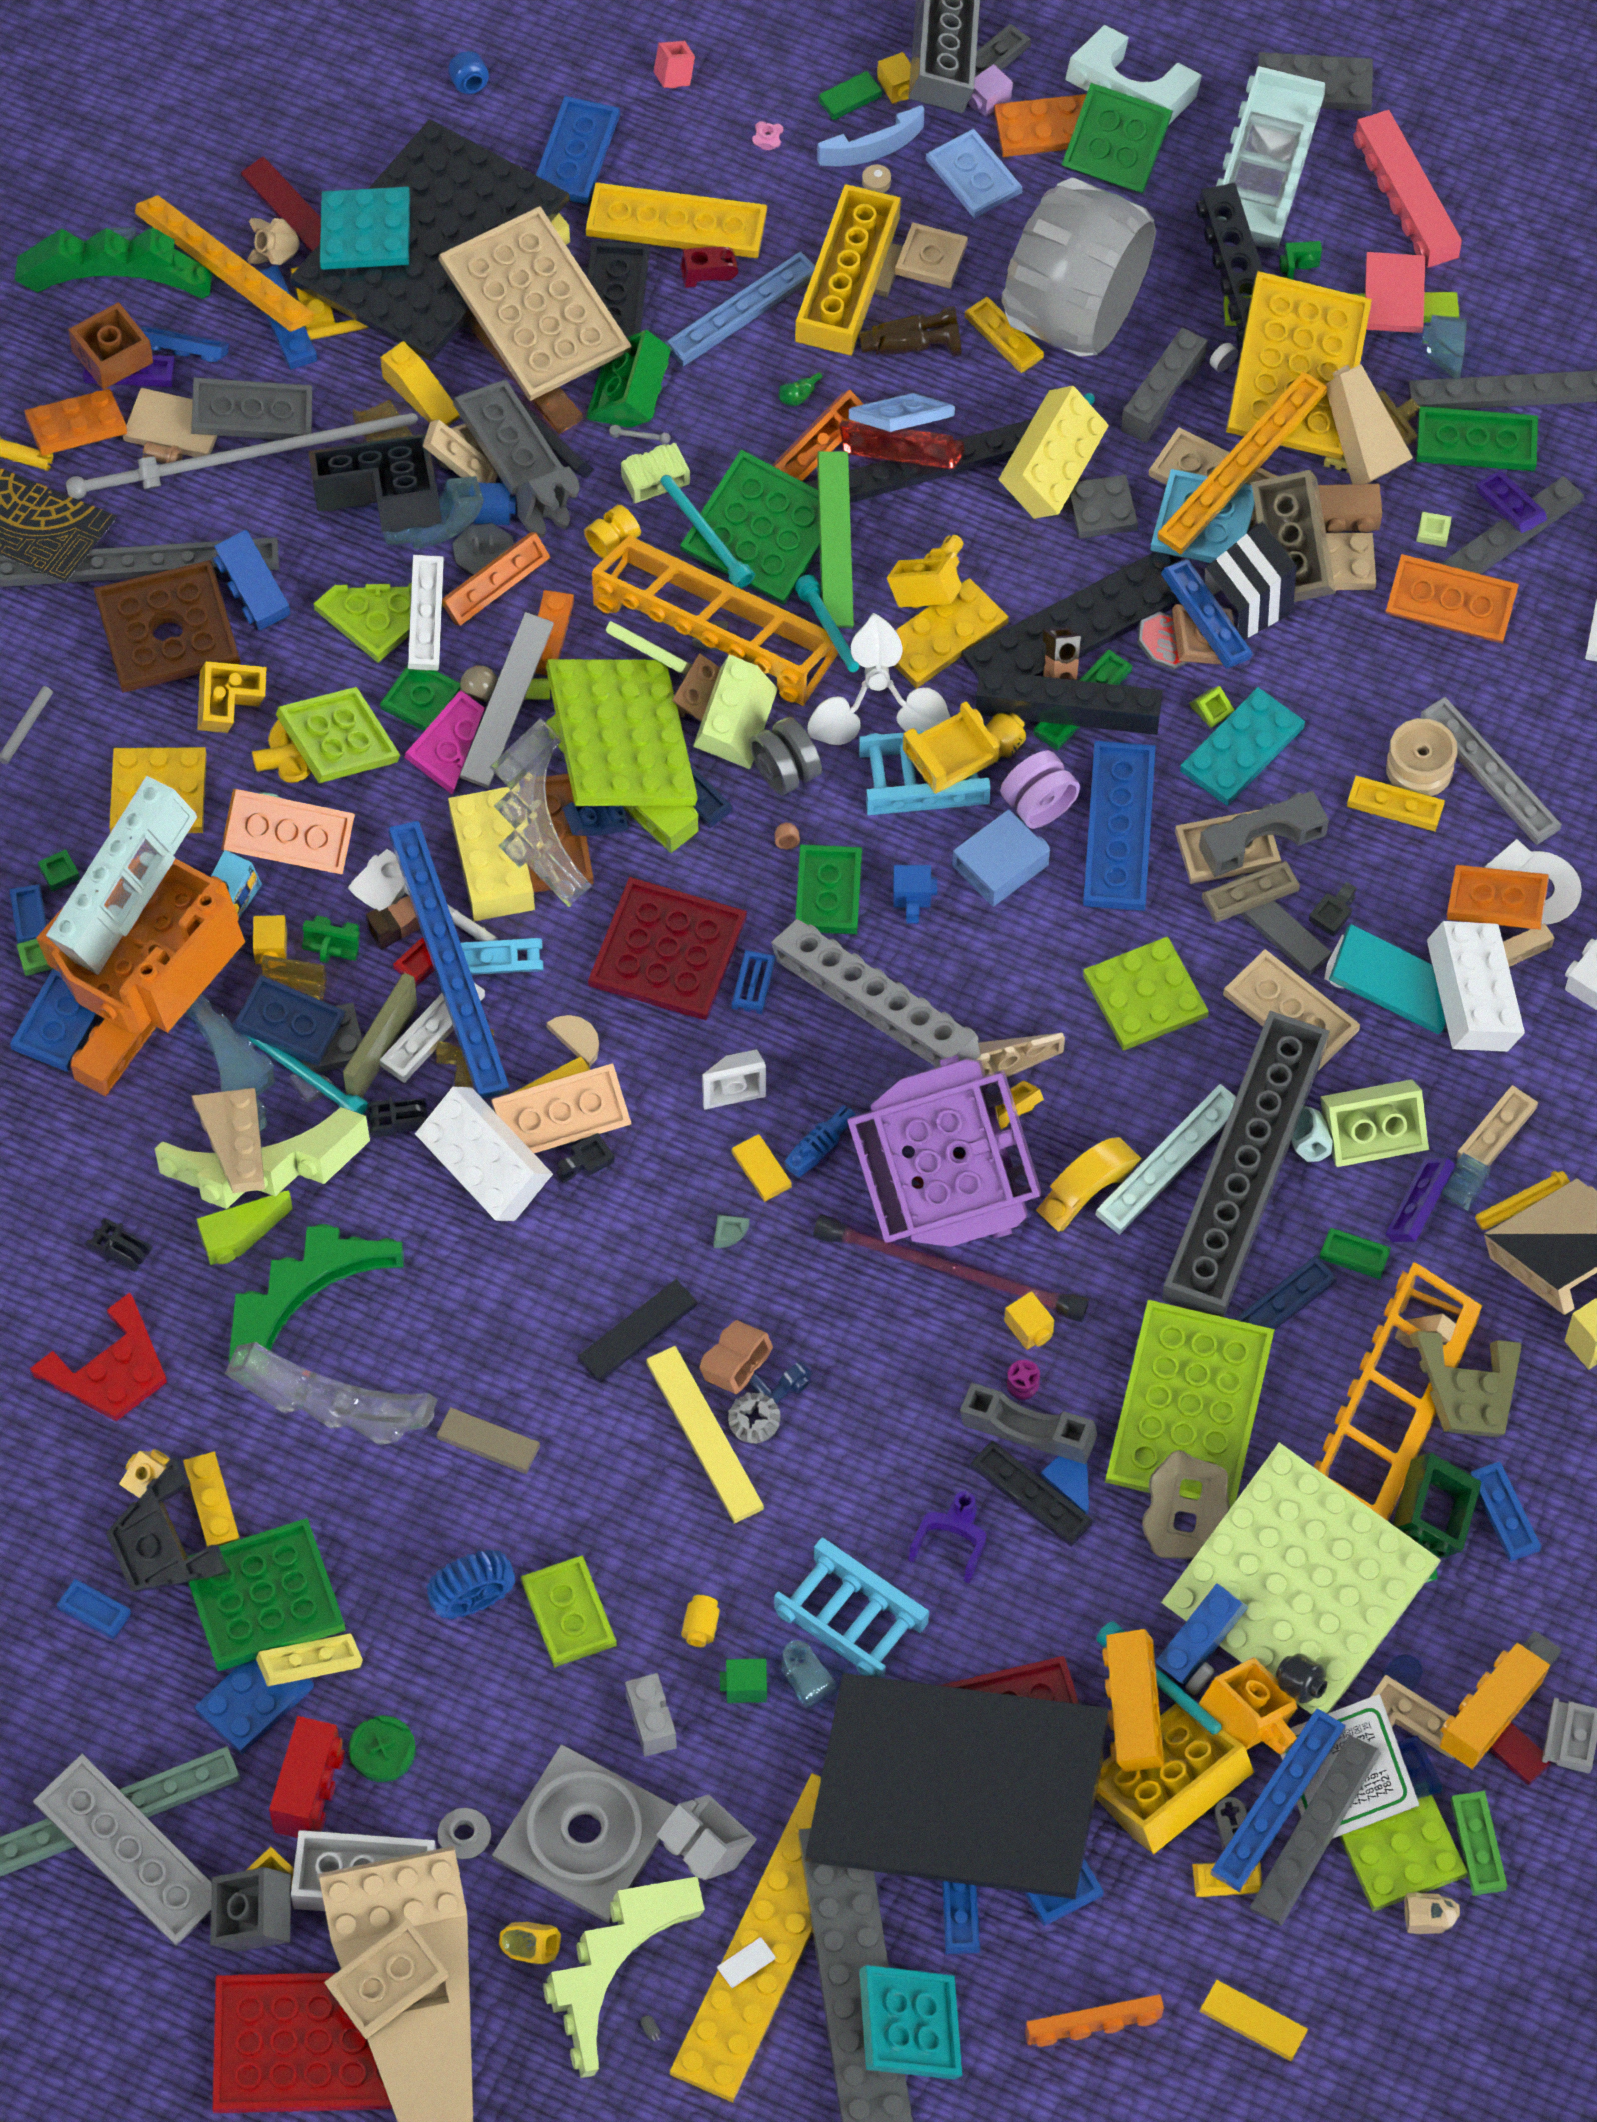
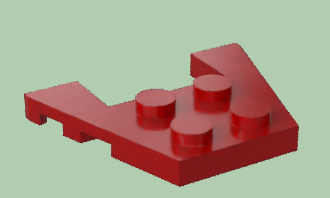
[30,1292,167,1422]

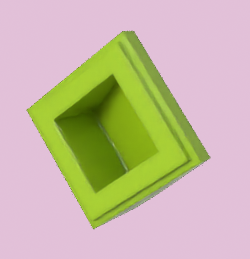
[1189,686,1235,728]

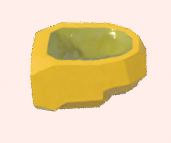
[499,1921,561,1964]

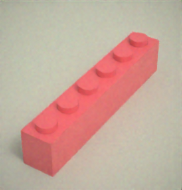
[1353,110,1462,268]

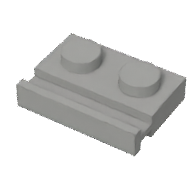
[1542,1698,1597,1774]

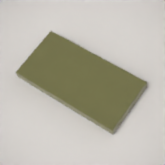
[343,973,418,1098]

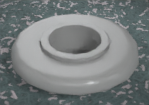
[437,1808,491,1859]

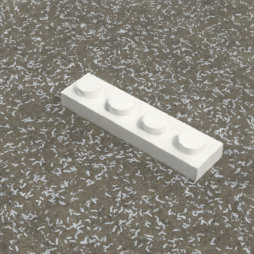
[408,555,444,671]
[379,983,485,1083]

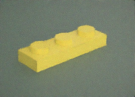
[256,1633,363,1686]

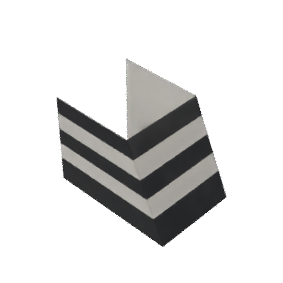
[1205,521,1296,640]

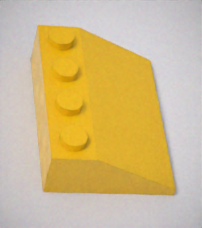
[1096,1703,1254,1854]

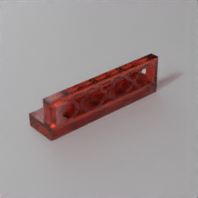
[839,420,965,469]

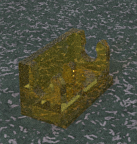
[258,955,327,1001]

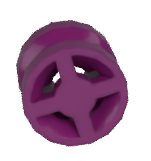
[1007,1360,1040,1400]

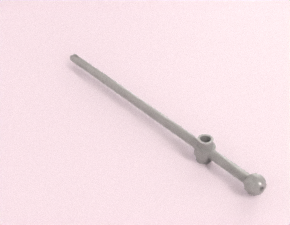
[66,413,418,500]

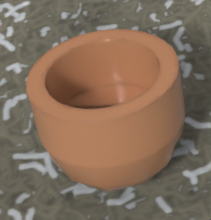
[774,822,800,849]

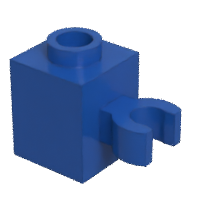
[893,865,937,924]

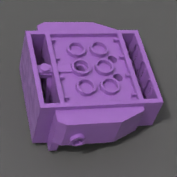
[847,1055,1042,1247]

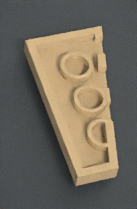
[191,1088,265,1193]

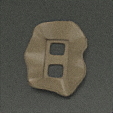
[1142,1450,1230,1559]

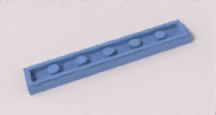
[665,251,815,367]

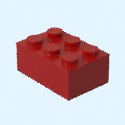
[269,1716,345,1838]

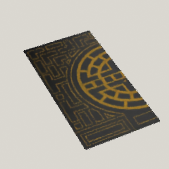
[0,468,117,582]

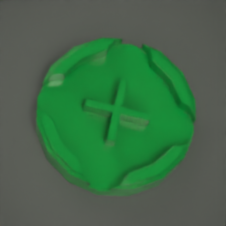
[348,1715,416,1783]

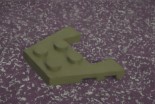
[1410,1331,1521,1437]

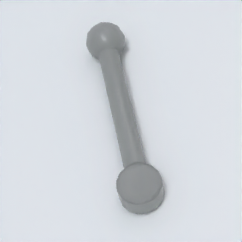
[609,425,671,444]

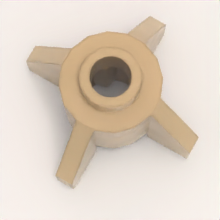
[247,218,299,265]

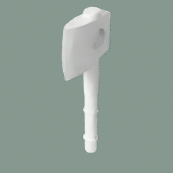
[348,849,497,941]

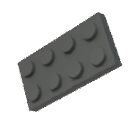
[1258,52,1373,111]
[191,378,312,440]

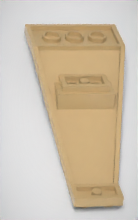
[318,1846,473,2122]

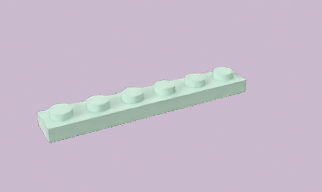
[1095,1084,1236,1235]

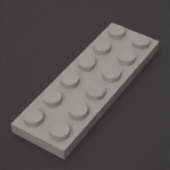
[33,1754,212,1946]

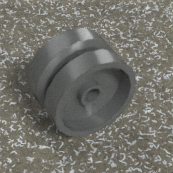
[749,716,822,796]

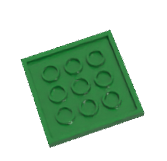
[680,450,820,605]
[187,1518,346,1672]

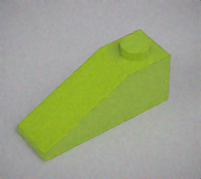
[196,1190,293,1265]

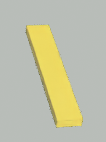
[646,1346,764,1524]

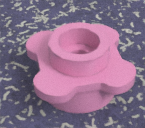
[752,122,783,150]

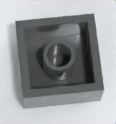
[210,1867,291,1952]

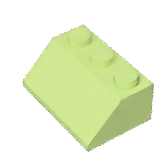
[693,655,778,769]
[1320,1079,1429,1167]

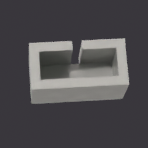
[625,1673,677,1757]

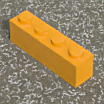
[1102,1629,1164,1773]
[1439,1643,1550,1770]

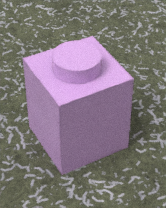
[968,64,1013,117]

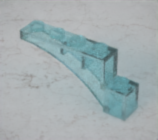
[185,994,275,1132]

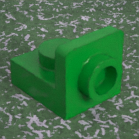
[1279,241,1322,280]

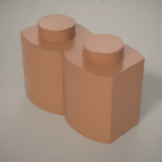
[699,1320,773,1394]

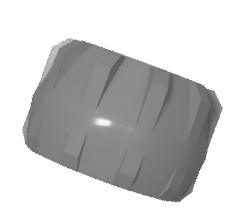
[1002,177,1156,357]

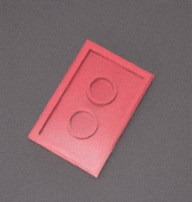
[1365,252,1425,333]

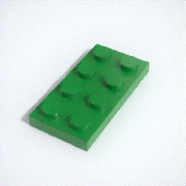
[1416,406,1538,471]

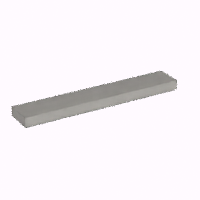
[460,612,554,789]
[1420,697,1562,845]

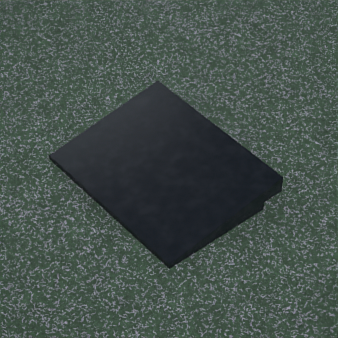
[805,1673,1109,1899]

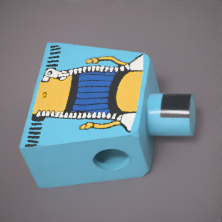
[211,850,262,918]

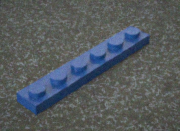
[1210,1708,1346,1892]

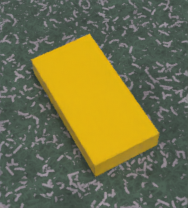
[732,1134,792,1202]

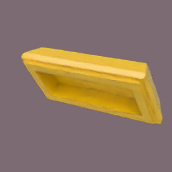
[1192,1861,1263,1897]

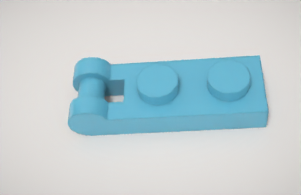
[461,938,544,975]

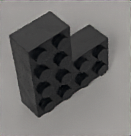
[308,434,442,532]

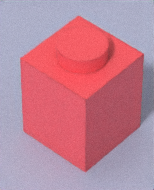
[654,41,695,88]

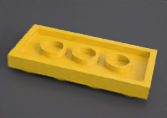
[894,578,1009,689]

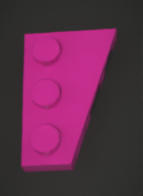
[404,690,485,794]

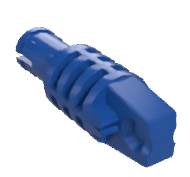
[784,1105,856,1177]

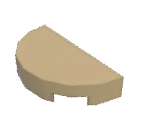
[546,1015,599,1068]

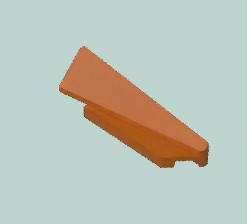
[772,390,864,481]

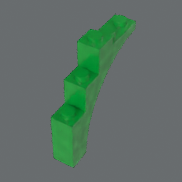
[15,227,212,299]
[229,1224,404,1379]

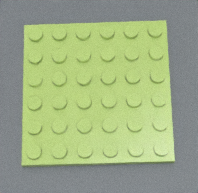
[1161,1443,1441,1715]

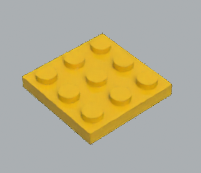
[109,747,207,833]

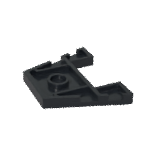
[106,1458,230,1592]

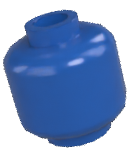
[448,51,489,94]

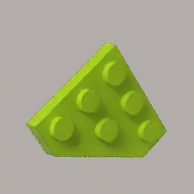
[314,583,443,663]

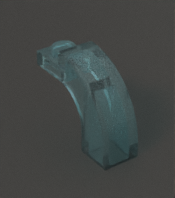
[380,476,484,549]

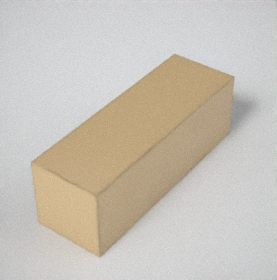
[1503,923,1554,967]
[1395,1314,1456,1348]

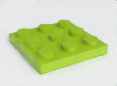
[276,687,400,783]
[1083,936,1209,1051]
[1339,1783,1468,1912]

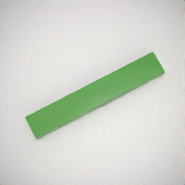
[817,451,854,629]

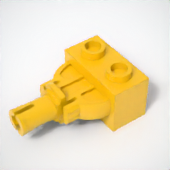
[887,535,963,608]

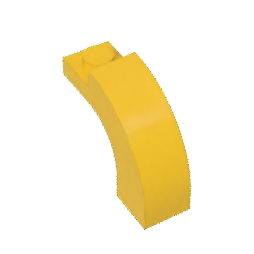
[1036,1138,1142,1232]

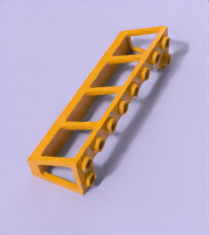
[592,535,838,706]
[1313,1262,1482,1521]

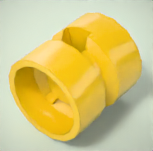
[584,504,641,559]

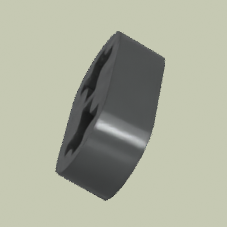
[1214,1797,1247,1851]

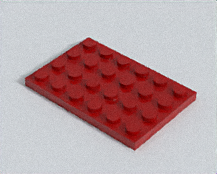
[213,1973,393,2113]

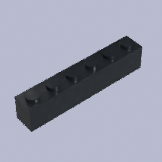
[976,670,1163,735]

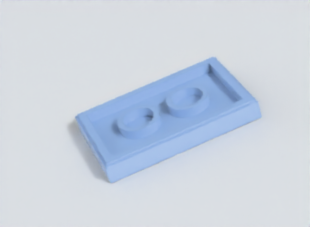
[926,128,1022,219]
[849,393,955,432]

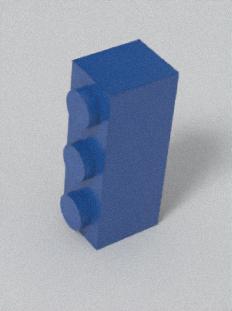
[213,529,291,631]
[1155,1583,1248,1685]

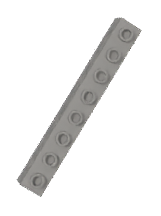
[771,919,981,1067]

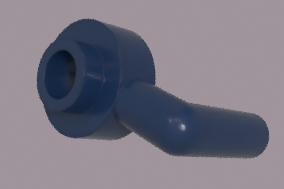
[748,1362,812,1404]

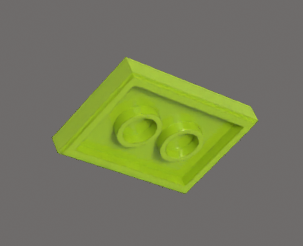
[520,1555,617,1668]

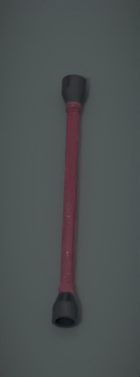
[813,1214,1090,1323]

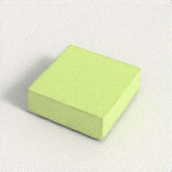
[1416,512,1452,547]

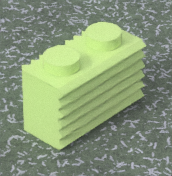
[621,443,690,503]

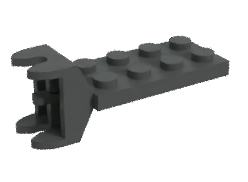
[453,379,580,538]

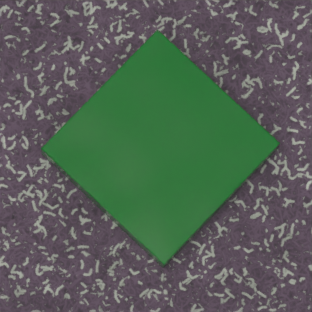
[380,665,461,731]

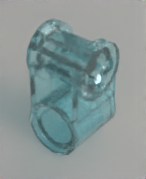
[781,1641,837,1709]

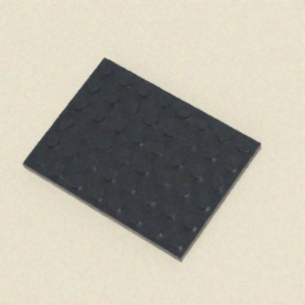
[290,119,570,361]

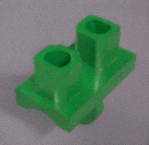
[302,915,360,963]

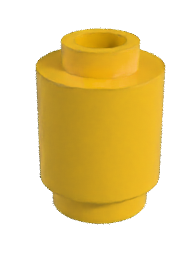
[681,1595,720,1647]

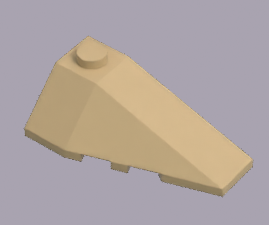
[935,1033,1065,1085]

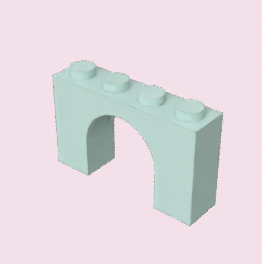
[1065,25,1202,124]

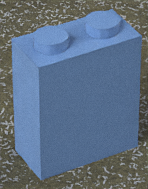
[952,809,1050,907]

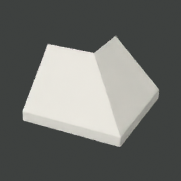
[702,1049,766,1110]

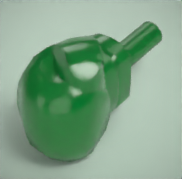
[779,372,822,407]

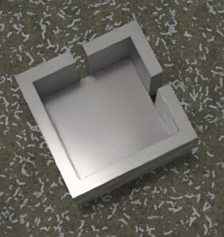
[656,1794,757,1880]

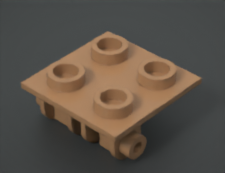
[672,653,720,722]

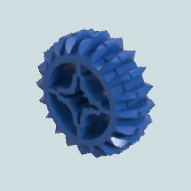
[426,1549,516,1619]

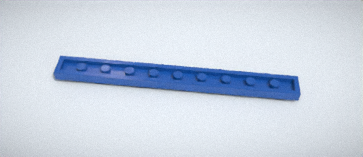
[388,821,510,1099]

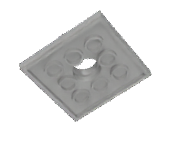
[492,1744,676,1923]

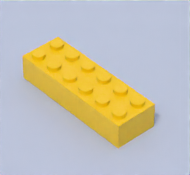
[795,184,901,356]

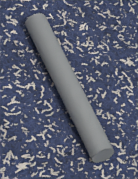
[0,686,53,765]

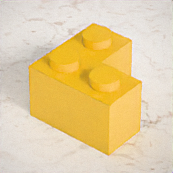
[197,661,266,733]

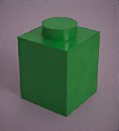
[720,1659,767,1703]

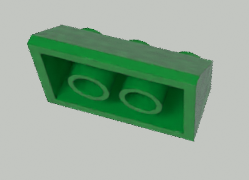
[586,329,671,428]

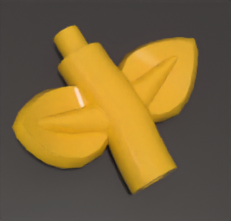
[251,719,311,783]

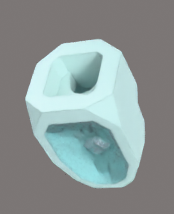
[1292,1106,1333,1162]

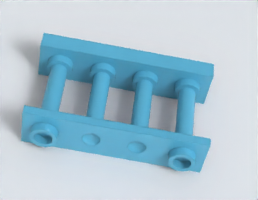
[859,731,990,816]
[774,1537,929,1678]

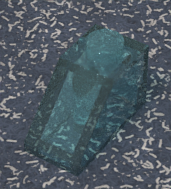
[1422,315,1467,379]

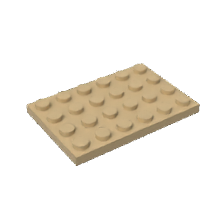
[439,206,632,401]

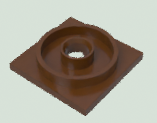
[93,560,241,693]

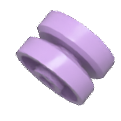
[1000,750,1081,829]

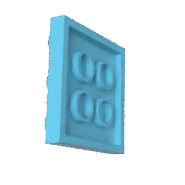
[1151,469,1255,563]

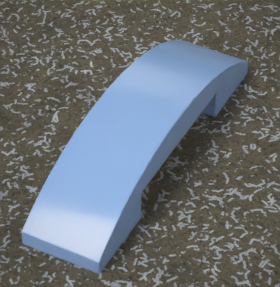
[817,105,924,166]

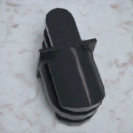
[367,1096,428,1139]
[85,1218,153,1273]

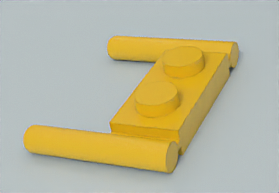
[290,267,369,340]

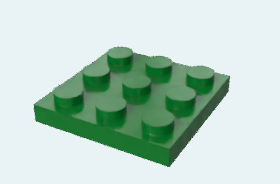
[1062,83,1173,194]

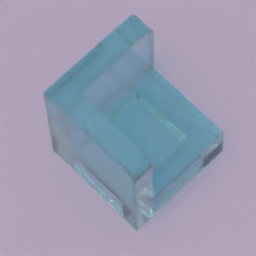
[1442,1152,1491,1211]

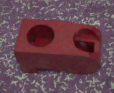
[680,246,739,288]

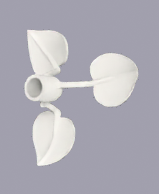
[807,613,951,745]

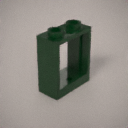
[1393,1453,1482,1558]

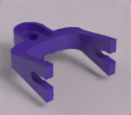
[908,1491,987,1584]

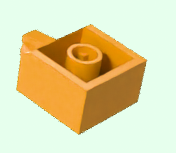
[1198,1657,1297,1755]

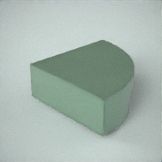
[714,1215,750,1248]

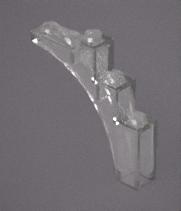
[490,718,592,907]
[225,1342,438,1445]

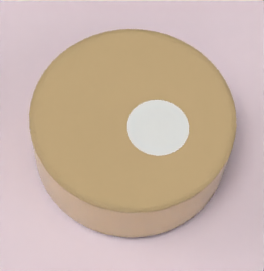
[862,165,891,193]

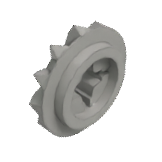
[728,1392,780,1443]

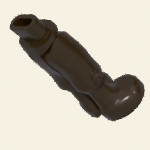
[859,306,962,357]

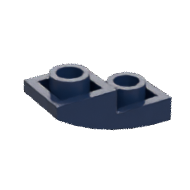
[562,802,629,836]

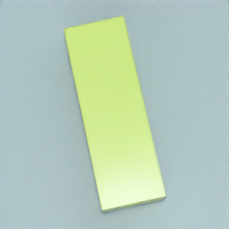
[606,621,692,675]

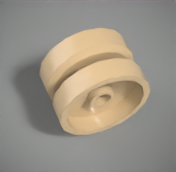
[1386,718,1457,796]

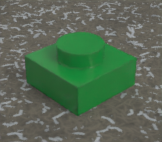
[38,849,80,892]

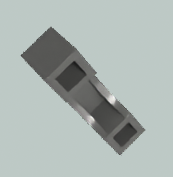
[1121,327,1208,444]
[1199,791,1329,877]
[960,1382,1097,1464]

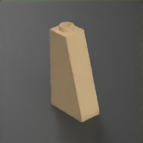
[1325,364,1413,484]

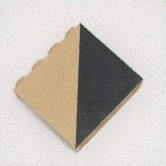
[1484,1179,1597,1315]

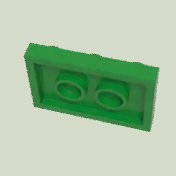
[796,844,862,934]

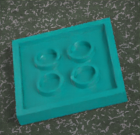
[320,187,410,269]
[859,1965,962,2080]

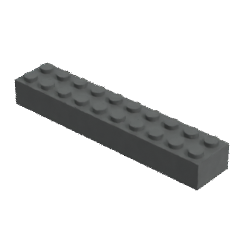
[1162,1010,1330,1317]

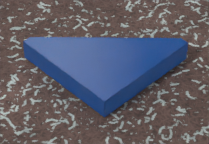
[1041,1456,1089,1515]

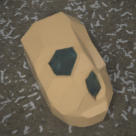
[1404,1892,1460,1934]

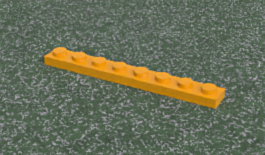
[135,195,314,332]
[1157,371,1327,555]

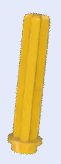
[1475,1171,1570,1230]

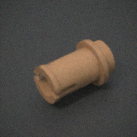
[143,441,183,464]

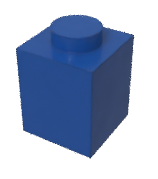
[473,482,517,526]

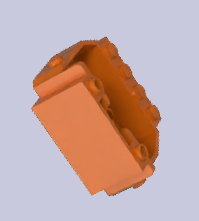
[36,854,245,1033]

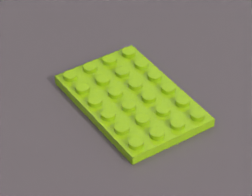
[546,659,698,806]
[1105,1300,1275,1508]

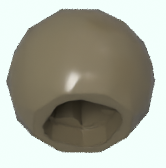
[460,665,498,702]

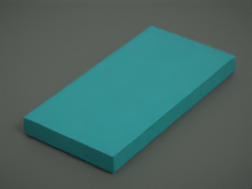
[1329,924,1446,1034]

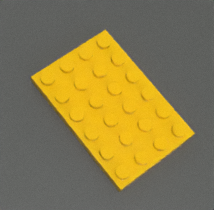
[1226,271,1372,460]

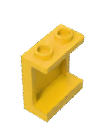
[903,701,1000,794]

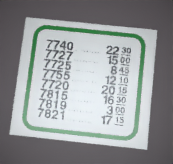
[1280,1694,1419,1838]

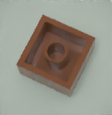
[68,302,153,390]

